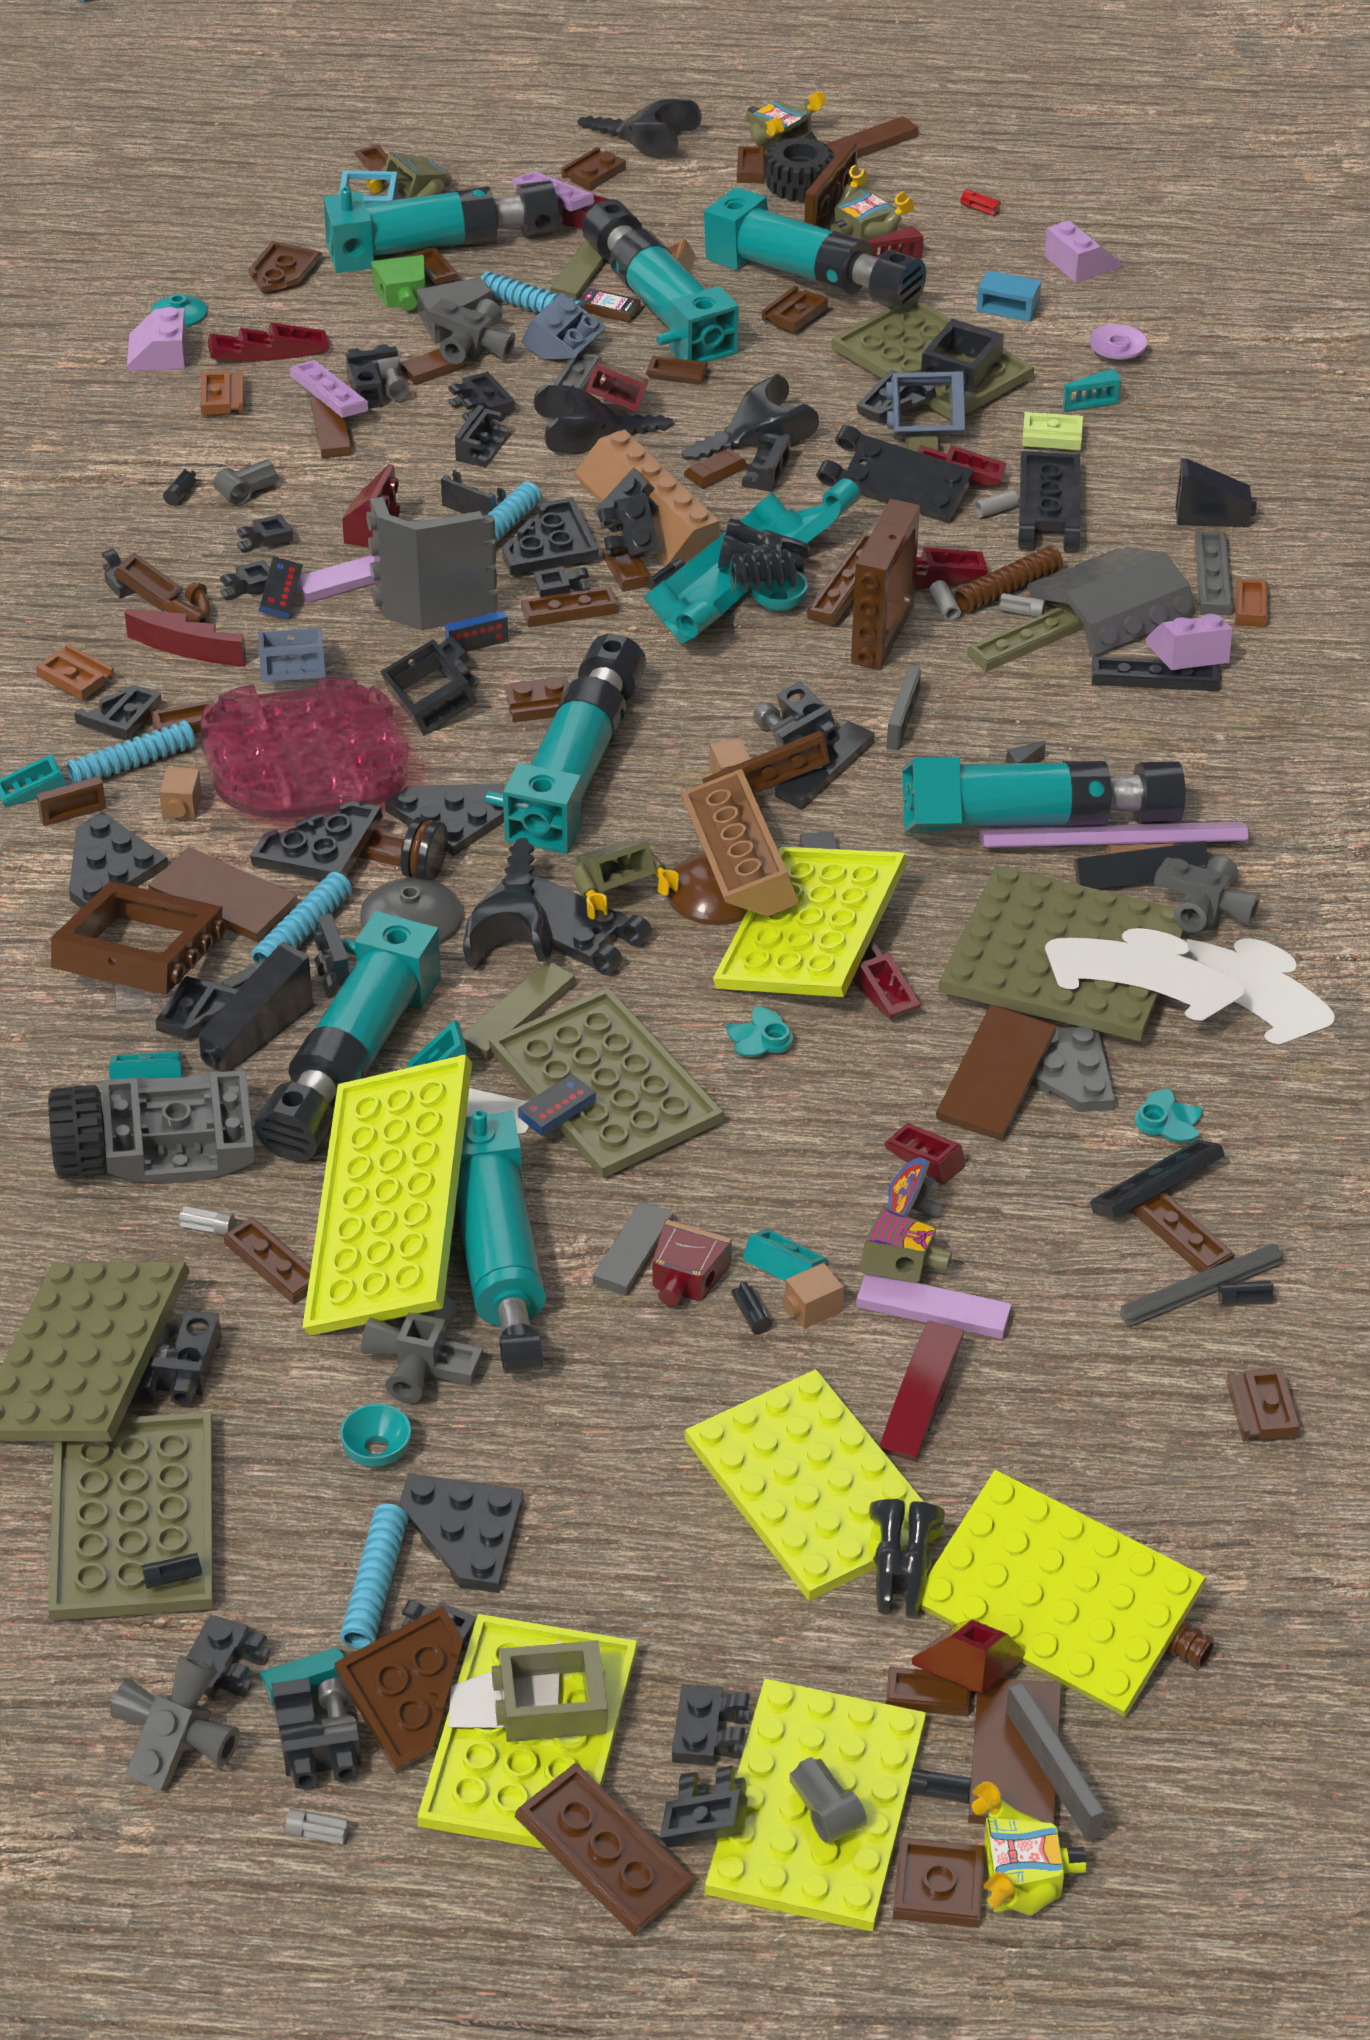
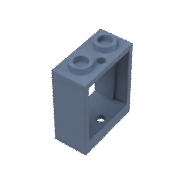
[886,372,965,437]
[258,628,326,682]

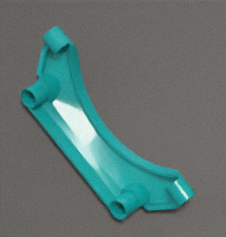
[643,479,860,644]

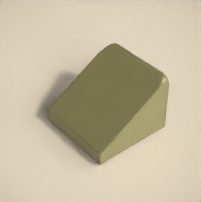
[905,435,938,452]

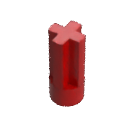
[960,189,1001,216]

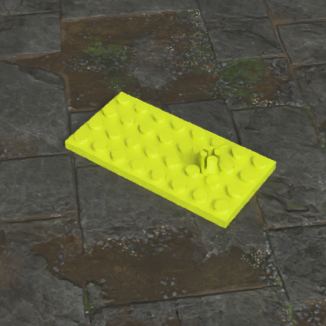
[302,1054,472,1336]

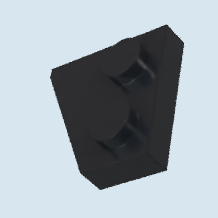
[856,369,937,423]
[74,685,162,740]
[155,975,238,1039]

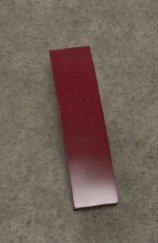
[207,322,329,361]
[917,445,1007,486]
[915,547,988,590]
[124,609,246,667]
[852,938,921,1019]
[879,1320,965,1462]

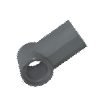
[214,459,278,506]
[790,1757,867,1844]

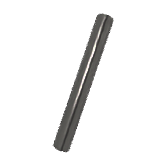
[1120,1243,1283,1326]

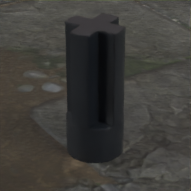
[163,468,197,506]
[646,558,685,589]
[1218,1281,1274,1305]
[731,1282,772,1335]
[141,1553,202,1589]
[909,1768,971,1802]

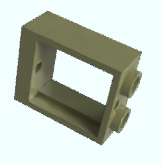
[492,1641,608,1742]

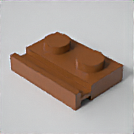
[200,370,244,416]
[36,644,115,700]

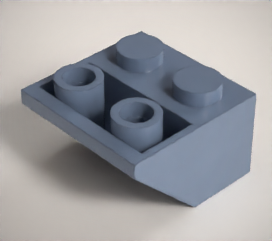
[521,292,606,360]

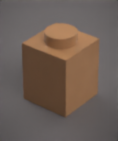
[709,738,751,775]
[159,767,202,819]
[782,1263,844,1329]

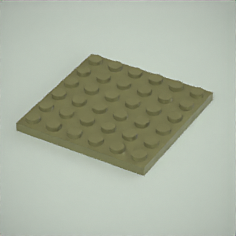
[938,866,1185,1041]

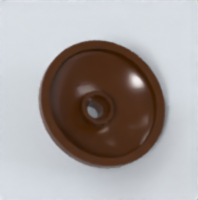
[667,853,748,925]

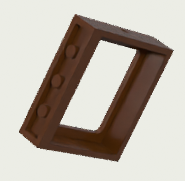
[851,499,920,671]
[51,881,226,995]

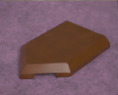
[248,241,322,294]

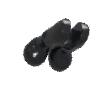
[718,518,810,574]
[869,1499,945,1617]

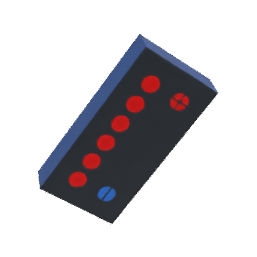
[258,556,303,620]
[445,610,509,652]
[518,1074,596,1136]

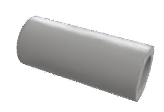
[974,490,1019,518]
[930,580,961,621]

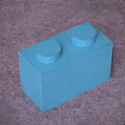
[976,270,1041,322]

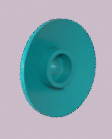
[151,294,207,328]

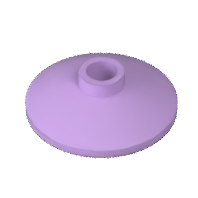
[1090,324,1147,359]

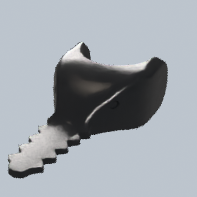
[577,99,702,157]
[681,374,819,460]
[533,384,673,453]
[463,838,553,968]

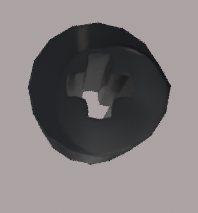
[729,549,797,593]

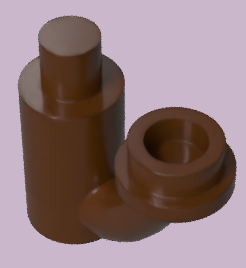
[161,583,211,623]

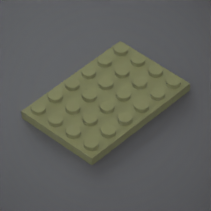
[831,300,1034,419]
[489,987,724,1178]
[0,1261,190,1441]
[48,1412,213,1621]

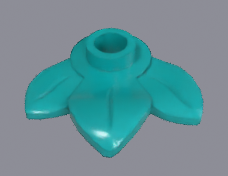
[726,1006,793,1057]
[1134,1089,1202,1142]

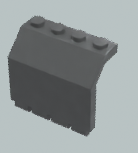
[366,497,498,630]
[1028,547,1196,654]

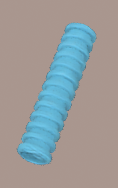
[481,271,584,313]
[488,482,542,543]
[67,720,195,784]
[251,872,352,963]
[340,1504,409,1649]

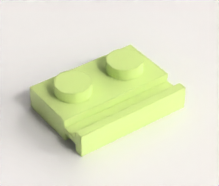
[1022,412,1083,450]

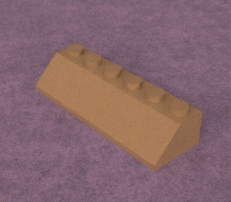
[574,430,719,566]
[681,769,799,916]

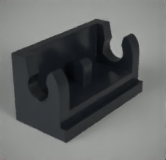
[455,405,509,468]
[742,433,790,492]
[441,470,506,516]

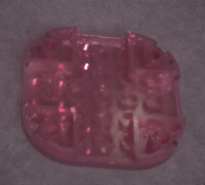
[201,677,408,818]

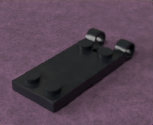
[816,425,974,524]
[1018,451,1080,551]
[478,873,652,975]

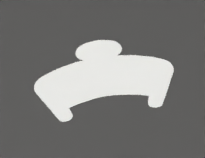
[1045,928,1245,1021]
[1180,938,1335,1045]

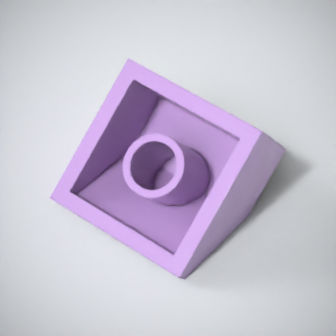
[1044,220,1121,283]
[127,307,187,371]
[1146,614,1233,670]

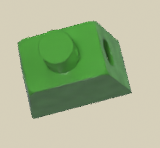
[371,255,425,311]

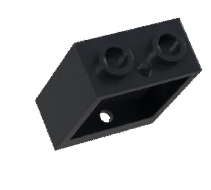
[921,319,1004,393]
[380,639,477,736]

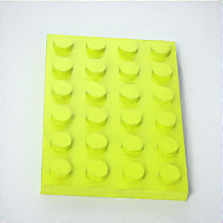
[713,846,907,997]
[685,1369,944,1601]
[920,1470,1206,1718]
[417,1614,637,1850]
[705,1679,926,1932]

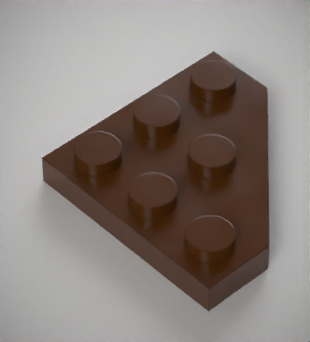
[334,1605,463,1773]

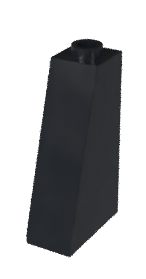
[198,941,313,1072]

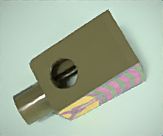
[859,1207,952,1283]

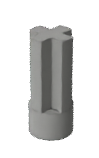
[999,593,1046,617]
[179,1205,235,1235]
[285,1808,349,1844]

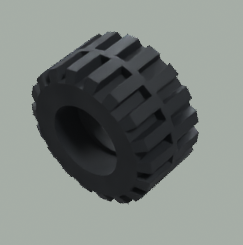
[766,137,834,201]
[48,1085,107,1179]

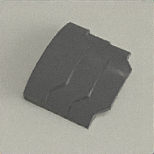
[101,1070,254,1183]

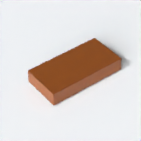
[1235,579,1267,627]

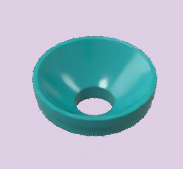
[751,570,808,613]
[340,1403,412,1467]

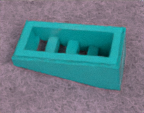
[1062,369,1121,412]
[0,754,67,807]

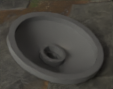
[360,877,462,945]

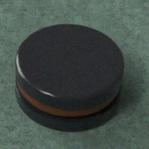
[400,817,448,881]

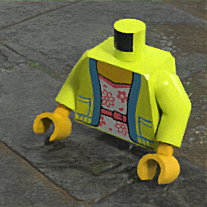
[972,1781,1086,1916]

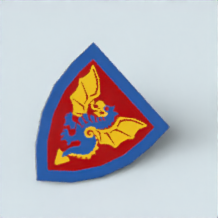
[888,1157,942,1218]

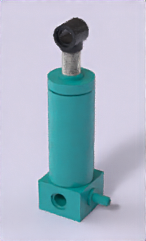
[455,1110,546,1374]

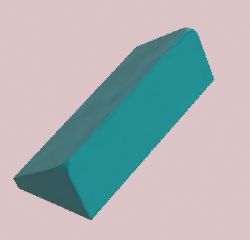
[109,1051,182,1080]
[743,1228,828,1281]
[259,1647,344,1707]

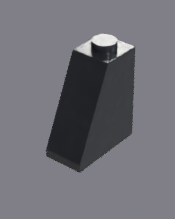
[1175,458,1256,528]

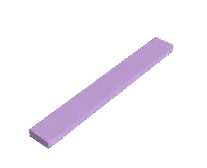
[980,822,1248,848]

